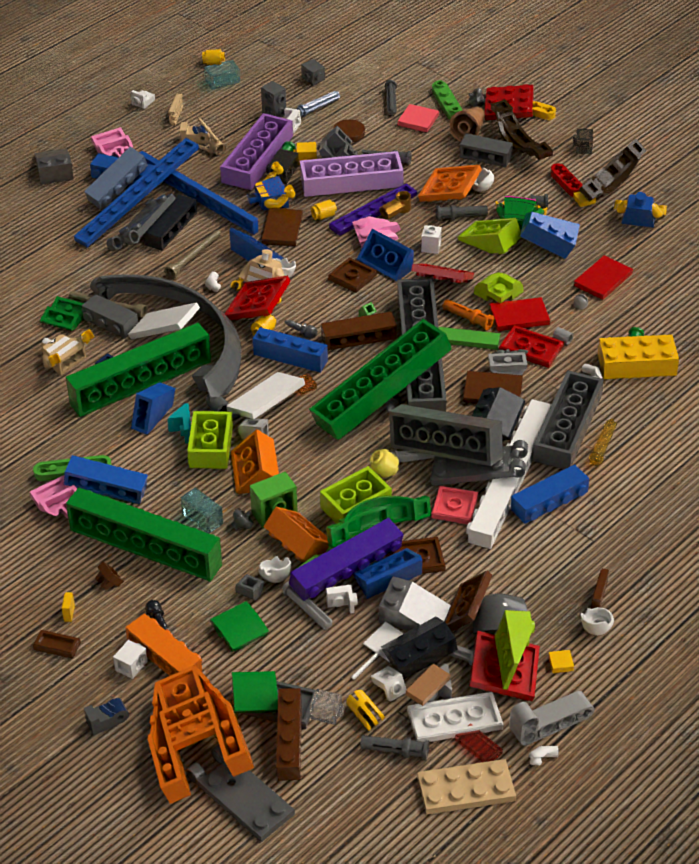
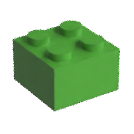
[250,471,298,528]

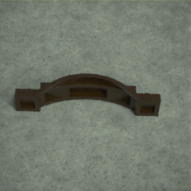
[491,100,553,160]
[578,139,647,202]

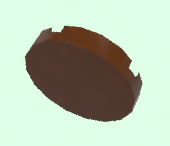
[333,119,365,142]

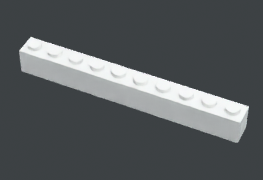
[466,399,552,549]

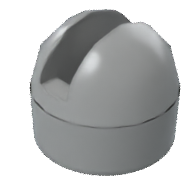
[573,294,588,309]

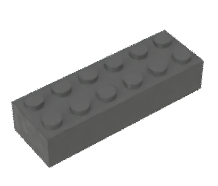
[532,370,604,469]
[389,404,503,466]

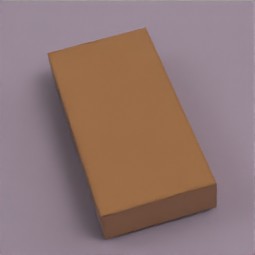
[406,664,450,706]

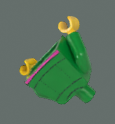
[495,195,547,230]

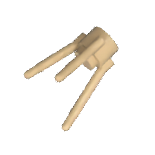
[198,118,226,155]

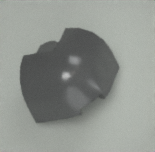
[317,126,358,158]
[472,593,527,635]

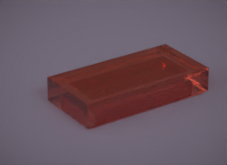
[455,724,503,762]

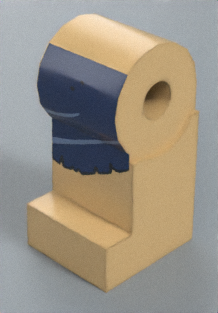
[180,122,211,144]

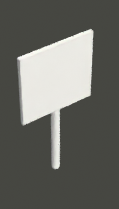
[351,622,403,680]

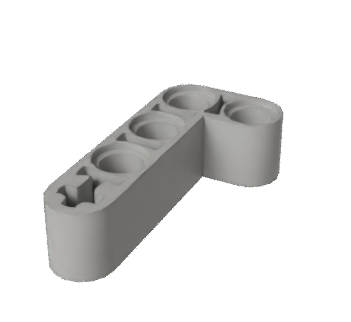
[509,691,595,745]

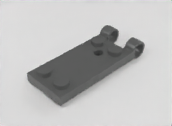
[106,193,176,251]
[430,440,528,486]
[186,744,295,842]

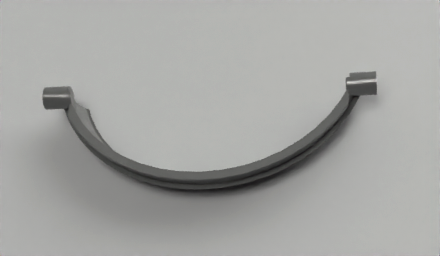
[90,274,241,412]

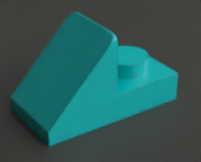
[167,403,191,444]

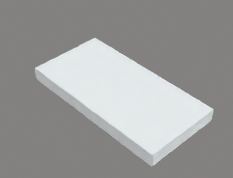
[128,302,200,339]
[226,372,305,419]
[407,692,503,742]

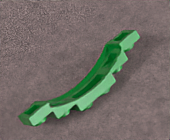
[326,495,431,548]

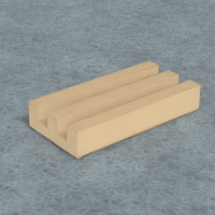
[168,93,183,125]

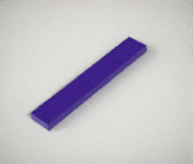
[329,184,417,236]

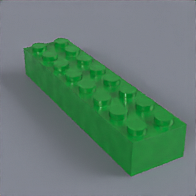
[309,319,452,440]
[66,323,211,417]
[66,487,222,582]

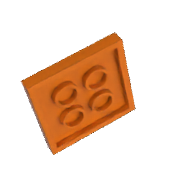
[418,164,482,202]

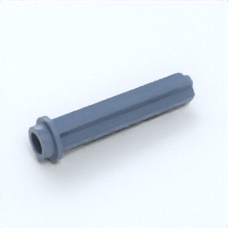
[296,91,340,117]

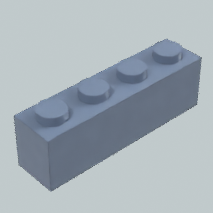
[84,147,148,210]

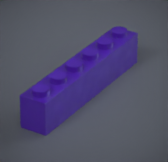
[289,518,404,601]

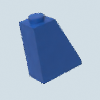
[131,382,176,434]

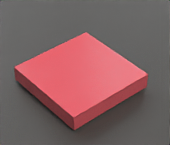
[398,104,439,132]
[431,486,478,524]

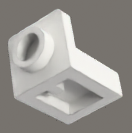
[130,90,155,109]
[284,108,301,134]
[326,585,358,614]
[371,666,407,701]

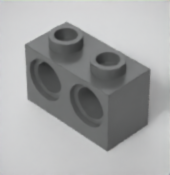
[261,81,286,118]

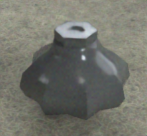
[468,88,486,106]
[231,508,254,530]

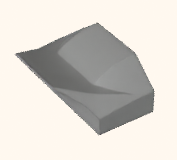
[488,352,527,375]

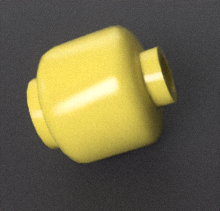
[370,449,399,478]

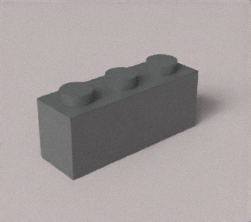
[460,133,513,167]
[82,294,138,339]

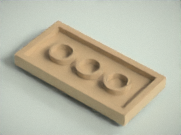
[417,759,516,815]

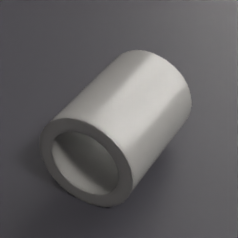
[553,327,573,345]

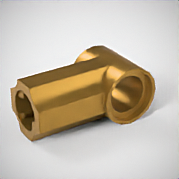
[379,191,411,220]

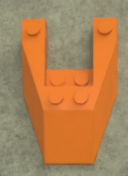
[147,665,254,804]

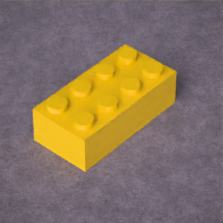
[598,335,679,379]

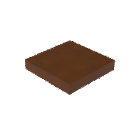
[328,257,377,293]

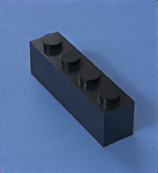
[143,194,197,251]

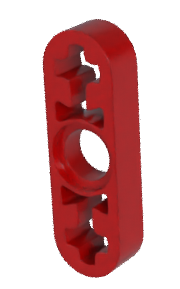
[550,163,583,197]

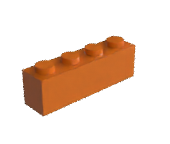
[125,613,203,676]

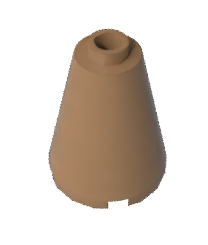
[449,107,485,142]

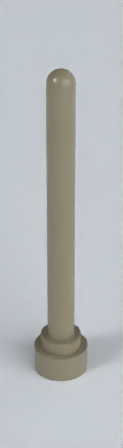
[164,230,221,279]
[69,291,148,319]

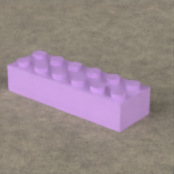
[300,151,403,197]

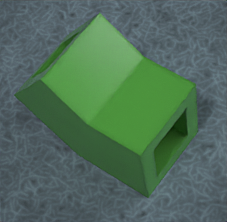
[359,302,377,317]

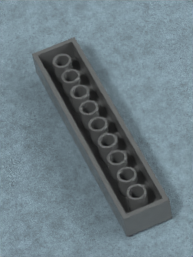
[397,278,447,412]

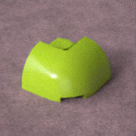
[474,272,523,303]

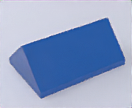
[229,228,284,261]
[357,228,414,281]
[353,548,422,599]

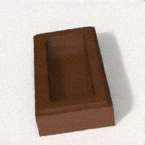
[591,568,609,609]
[33,630,81,659]

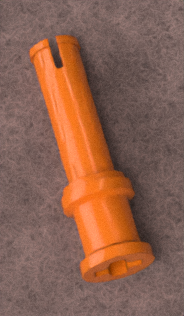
[442,299,494,330]

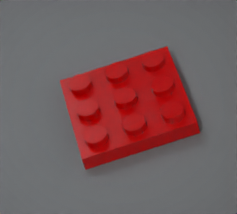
[485,84,534,120]
[411,263,475,283]
[225,275,291,320]
[469,631,540,702]

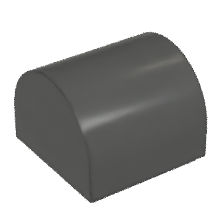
[235,574,264,600]

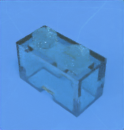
[204,60,240,90]
[180,487,223,533]

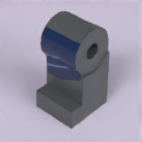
[84,698,129,735]

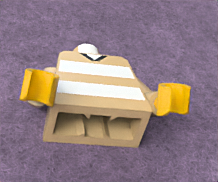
[231,249,285,304]
[41,329,95,375]

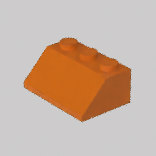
[231,429,279,494]
[263,507,329,562]

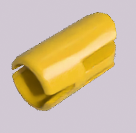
[346,690,385,731]

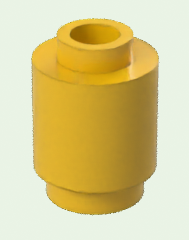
[202,49,225,65]
[310,199,337,220]
[251,314,276,335]

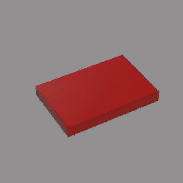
[574,255,633,300]
[489,297,550,331]
[499,325,564,368]

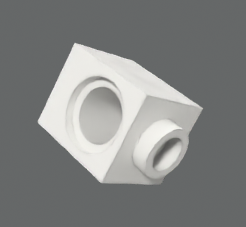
[421,225,442,254]
[113,640,148,679]

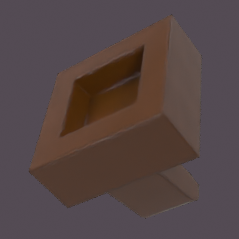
[95,562,124,590]

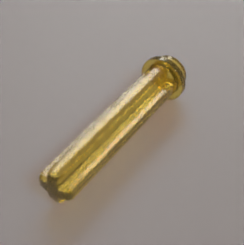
[589,419,617,466]

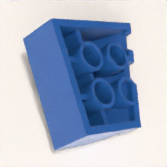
[520,212,580,259]

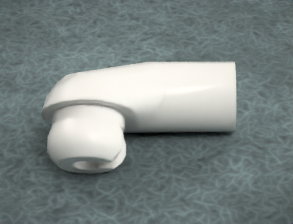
[205,272,221,292]
[582,364,602,379]
[529,746,558,765]

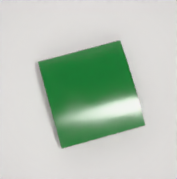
[40,296,84,331]
[210,601,269,652]
[231,671,278,713]

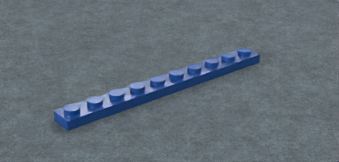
[74,138,199,248]
[139,151,259,235]

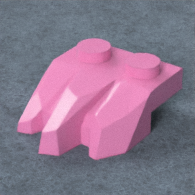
[91,127,133,158]
[353,217,401,248]
[30,475,77,518]

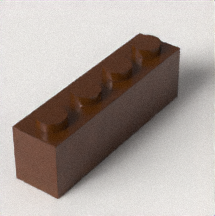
[321,312,397,351]
[276,688,302,781]

